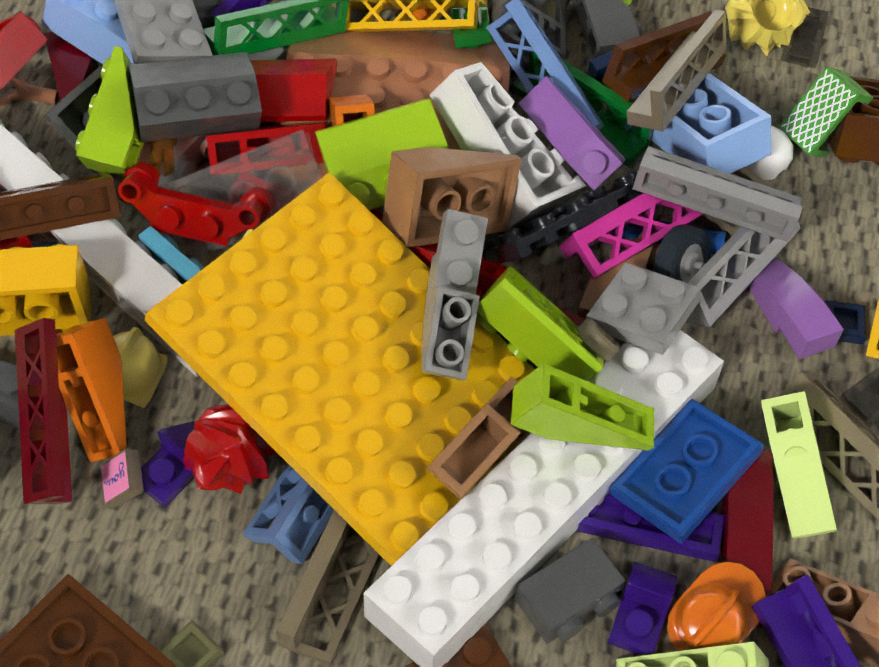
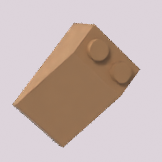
[382,147,522,248]

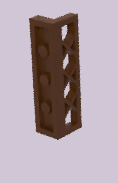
[602,11,726,103]
[0,172,121,240]

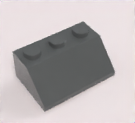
[129,52,262,142]

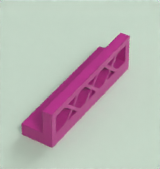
[559,193,704,279]

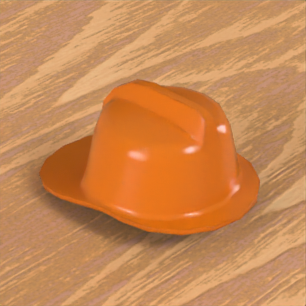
[667,562,766,651]

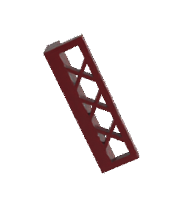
[15,318,72,504]

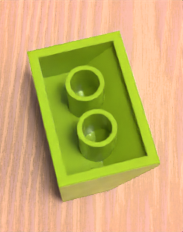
[315,98,449,210]
[476,265,604,381]

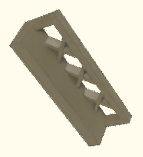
[627,9,726,132]
[778,372,879,520]
[276,510,380,666]

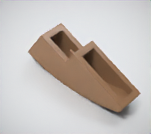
[427,377,523,500]

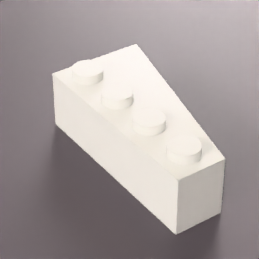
[429,62,586,229]

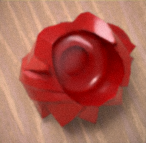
[183,404,278,494]

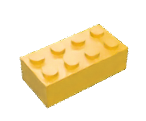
[0,244,93,336]

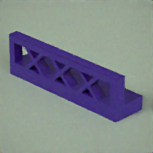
[751,575,861,667]

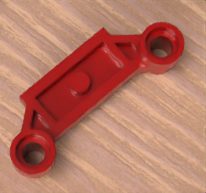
[118,162,275,246]

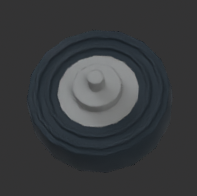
[654,224,711,283]

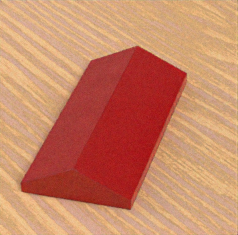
[250,59,338,122]

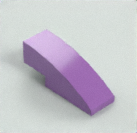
[748,258,844,359]

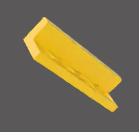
[345,0,487,32]

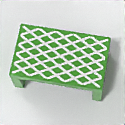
[779,67,873,157]

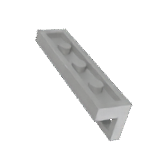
[632,146,803,242]
[685,190,801,327]

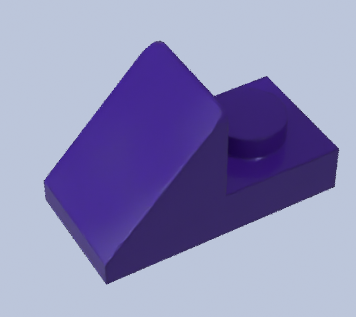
[141,421,195,508]
[607,561,677,656]

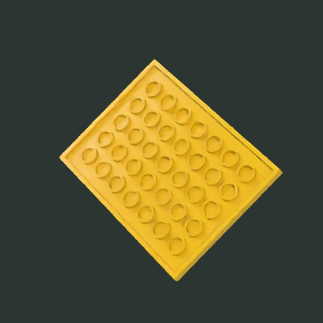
[144,172,535,566]

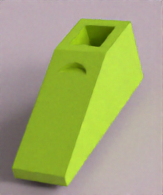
[75,46,144,178]

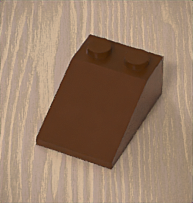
[828,76,879,165]

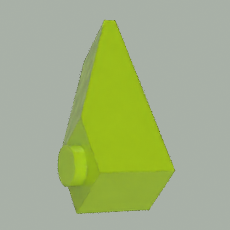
[511,363,654,451]

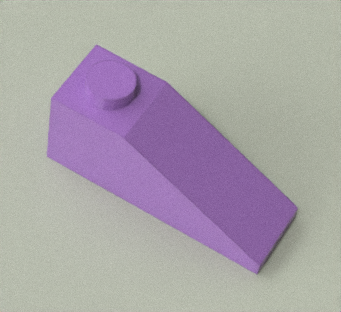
[519,76,626,190]

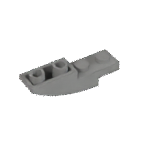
[422,209,488,381]

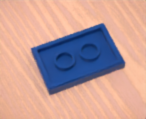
[610,399,764,544]

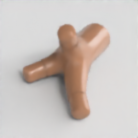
[0,77,59,106]

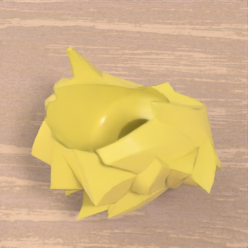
[725,0,811,56]

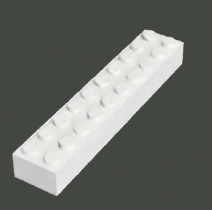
[363,330,724,667]

